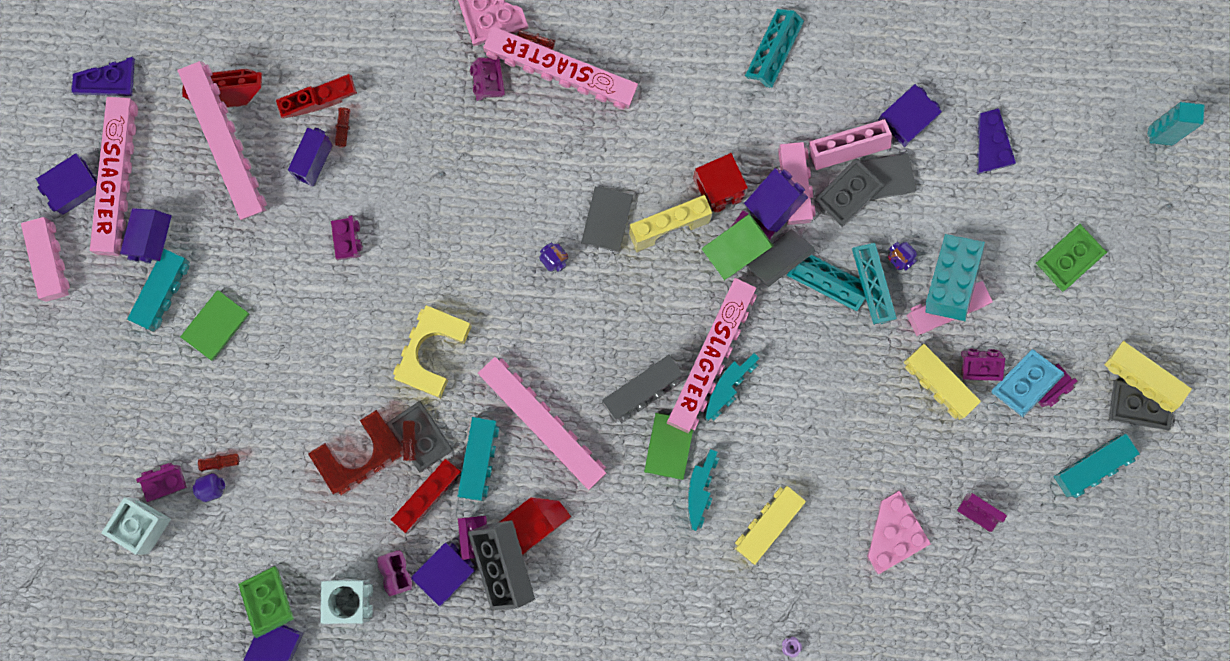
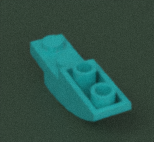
[705,353,760,422]
[687,449,719,531]

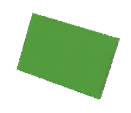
[701,214,773,281]
[1036,224,1107,292]
[180,290,250,361]
[644,413,693,480]
[238,566,294,638]

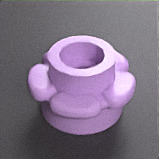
[782,637,802,658]

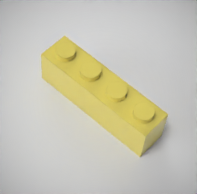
[1104,341,1192,413]
[903,344,981,420]
[734,486,806,565]

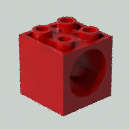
[693,153,748,213]

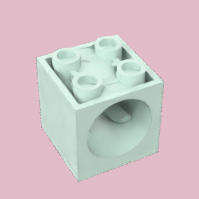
[102,497,171,555]
[321,580,373,624]

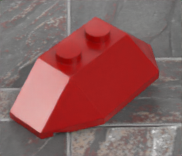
[182,69,262,108]
[498,497,572,555]

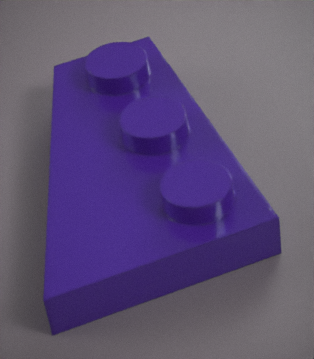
[71,56,135,96]
[977,108,1016,175]

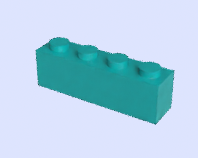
[1147,102,1205,146]
[127,248,190,332]
[457,417,500,501]
[1053,433,1140,498]

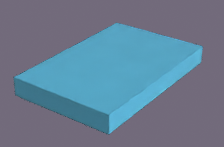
[992,349,1064,417]

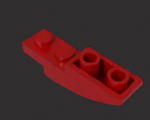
[276,74,357,119]

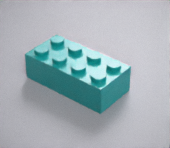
[925,234,985,321]

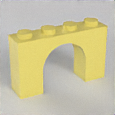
[629,195,712,252]
[393,305,472,399]

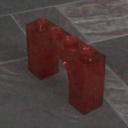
[308,410,405,496]

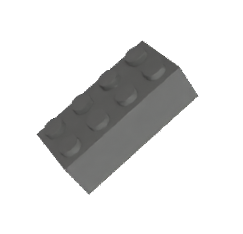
[602,355,683,424]
[468,521,535,611]

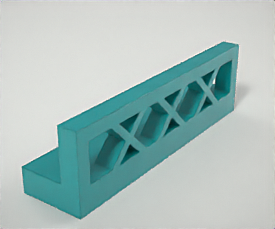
[745,9,804,88]
[852,243,897,325]
[786,255,870,311]

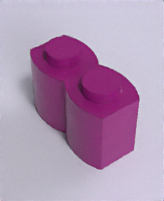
[377,550,412,596]

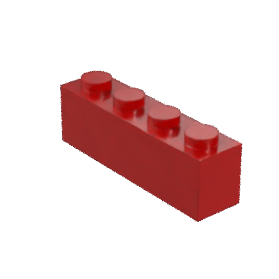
[390,458,462,534]

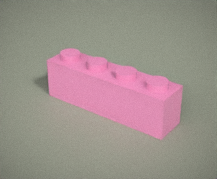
[809,119,892,170]
[778,142,815,225]
[21,217,70,302]
[907,281,993,337]

